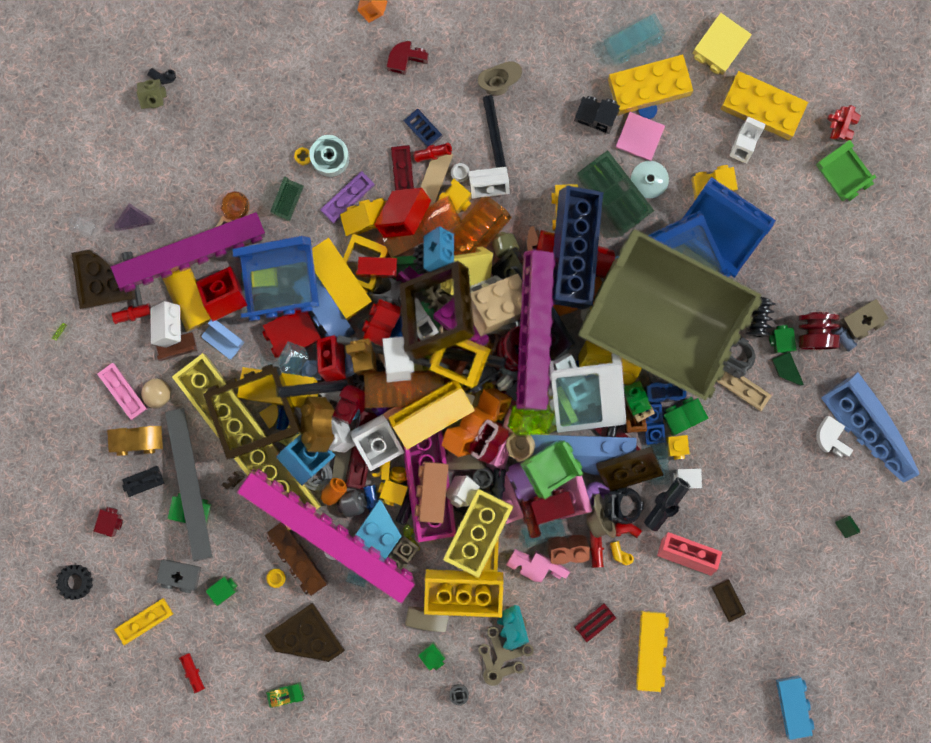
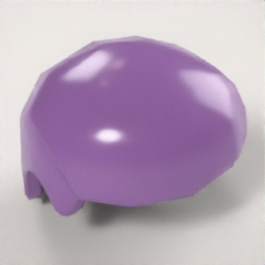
[585,482,609,509]

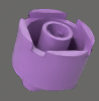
[506,457,537,502]

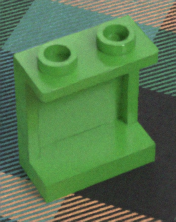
[816,140,876,202]
[520,440,583,499]

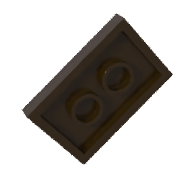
[596,446,664,491]

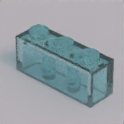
[604,13,666,64]

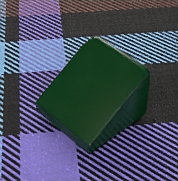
[835,515,860,538]

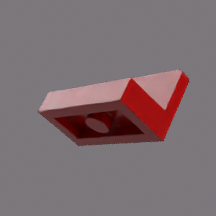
[356,257,397,278]

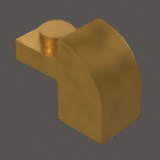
[346,338,377,376]

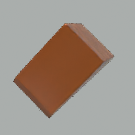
[625,404,647,433]

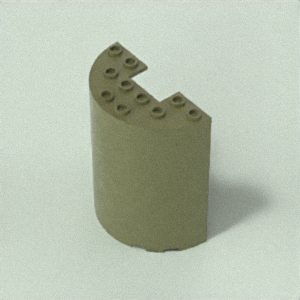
[579,229,762,401]

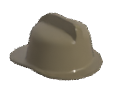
[478,61,522,96]
[587,494,616,538]

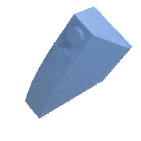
[821,372,920,483]
[530,434,637,475]

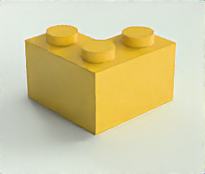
[691,165,738,199]
[340,198,387,236]

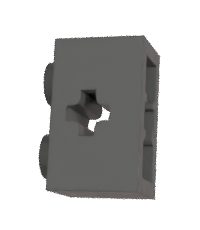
[156,559,202,593]

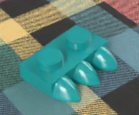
[496,605,529,650]

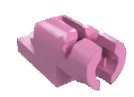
[506,549,570,582]

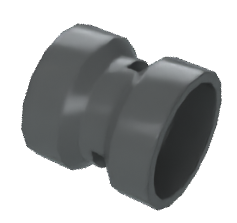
[473,467,494,488]
[450,684,469,706]

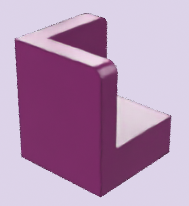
[396,266,423,283]

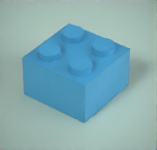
[276,434,336,486]

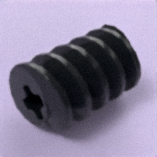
[745,297,776,338]

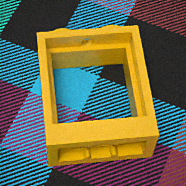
[343,233,389,293]
[430,340,491,388]

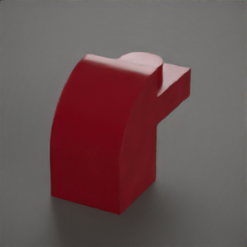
[387,41,429,75]
[332,385,371,425]

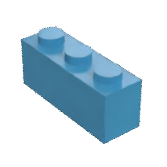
[776,676,814,740]

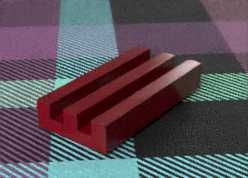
[575,603,616,642]

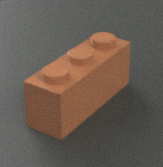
[414,461,449,523]

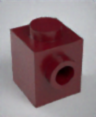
[93,506,123,537]

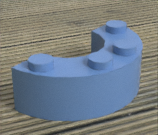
[293,273,355,338]

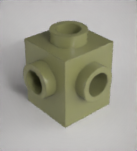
[137,79,167,109]

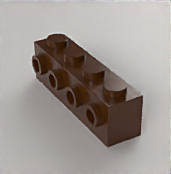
[266,522,329,596]

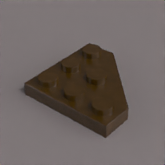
[71,249,136,310]
[264,603,345,662]

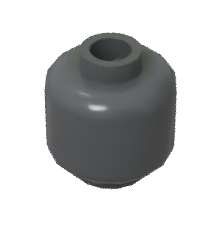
[337,490,367,517]

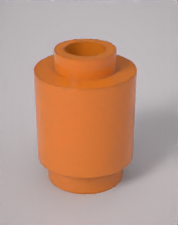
[321,478,347,506]

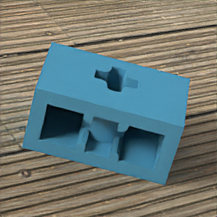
[424,226,454,272]

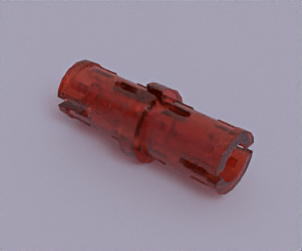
[520,499,541,538]

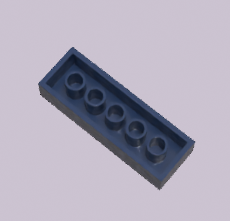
[552,185,603,310]

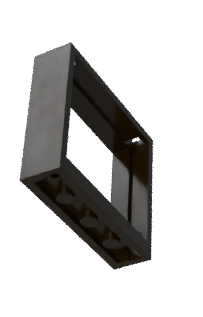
[400,260,475,360]
[203,364,301,460]

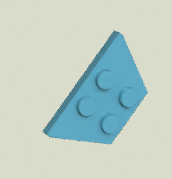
[338,499,402,563]

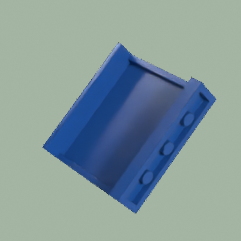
[682,177,776,278]

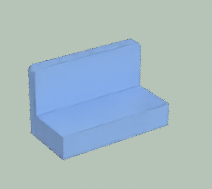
[201,320,245,360]

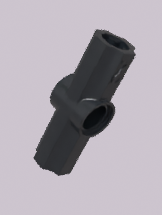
[644,477,691,532]

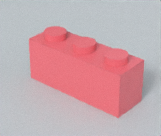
[657,532,722,576]

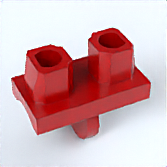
[827,105,861,141]

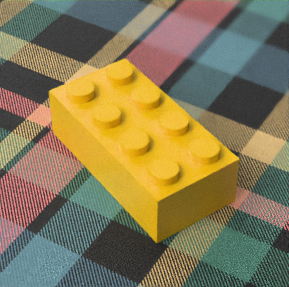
[608,55,693,115]
[720,71,808,140]
[424,569,504,617]

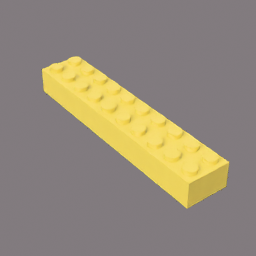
[172,353,322,530]

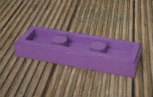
[321,171,375,224]

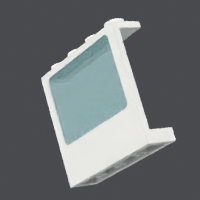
[548,353,626,433]

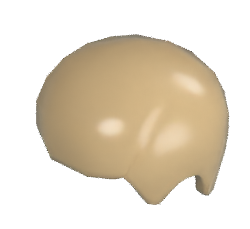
[141,378,171,409]
[506,431,535,462]

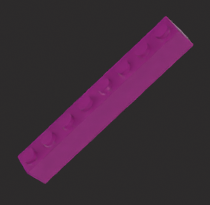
[111,212,265,292]
[516,250,555,411]

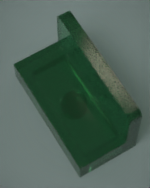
[270,176,304,221]

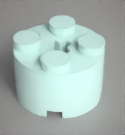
[309,135,350,177]

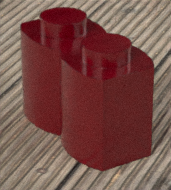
[468,419,509,463]

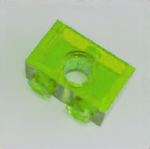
[507,405,555,436]

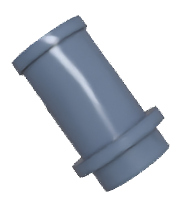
[833,327,857,352]

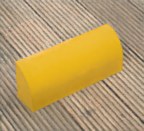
[312,237,372,320]
[162,268,211,332]
[237,367,318,408]
[389,380,475,450]

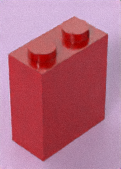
[374,188,431,238]
[262,310,322,361]

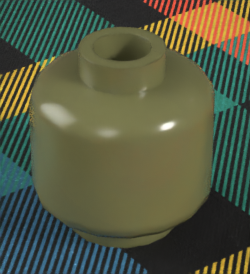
[492,232,520,259]

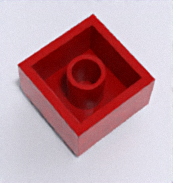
[196,266,248,321]

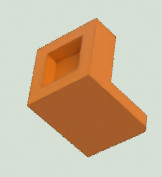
[357,0,387,23]

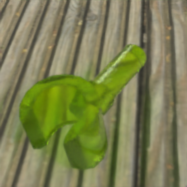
[403,524,420,551]

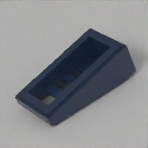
[403,108,443,148]

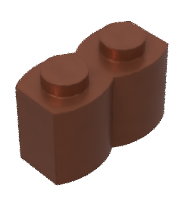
[548,535,590,565]

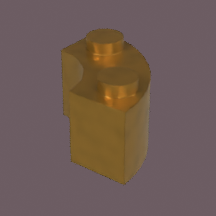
[301,396,335,452]
[107,426,163,456]

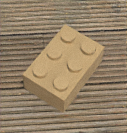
[471,273,522,336]

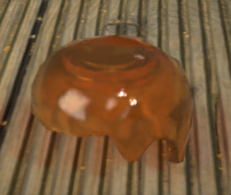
[221,191,250,221]

